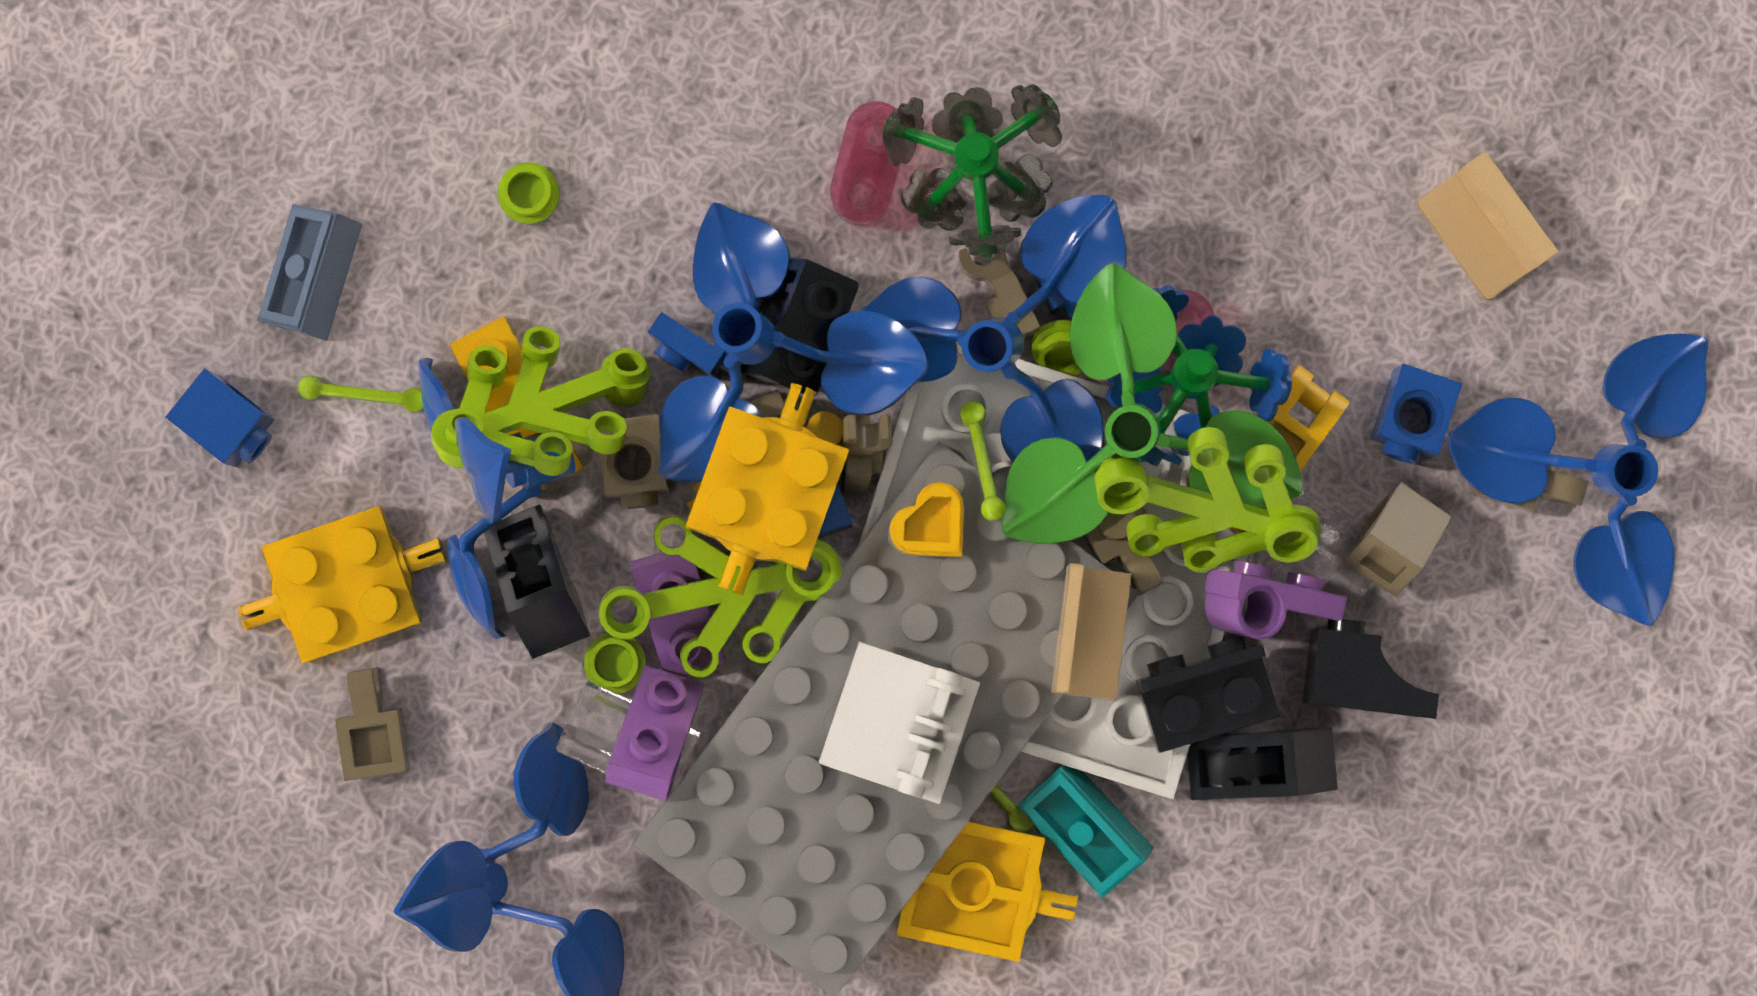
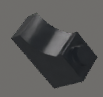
[484,504,591,659]
[1302,619,1439,719]
[1187,727,1338,800]

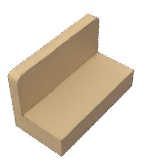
[1417,151,1559,300]
[1051,563,1132,701]

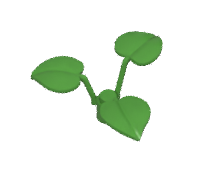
[1001,263,1303,544]

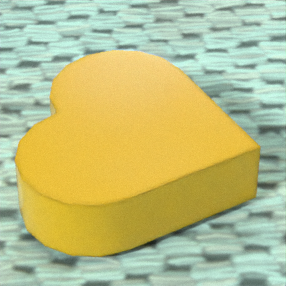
[890,482,964,558]

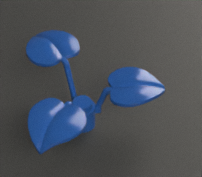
[860,195,1127,462]
[659,202,929,482]
[1448,334,1708,626]
[418,358,576,639]
[394,723,624,996]

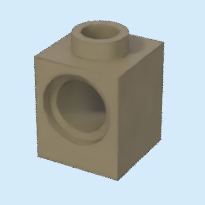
[599,414,671,509]
[1344,481,1452,597]

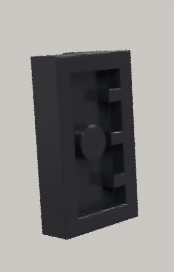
[740,258,859,397]
[1135,636,1280,753]

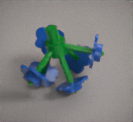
[1106,285,1292,467]

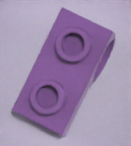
[631,552,726,677]
[1204,560,1347,639]
[605,665,704,801]

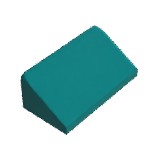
[1017,764,1154,898]

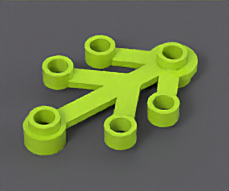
[431,326,651,476]
[1094,427,1322,572]
[599,515,841,678]

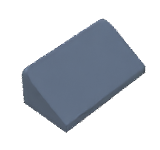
[257,204,362,341]

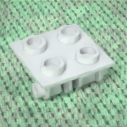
[819,642,980,804]

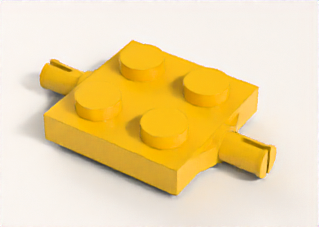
[685,383,849,595]
[238,505,447,664]
[896,821,1078,962]

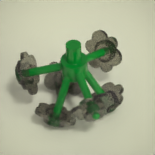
[882,84,1062,258]

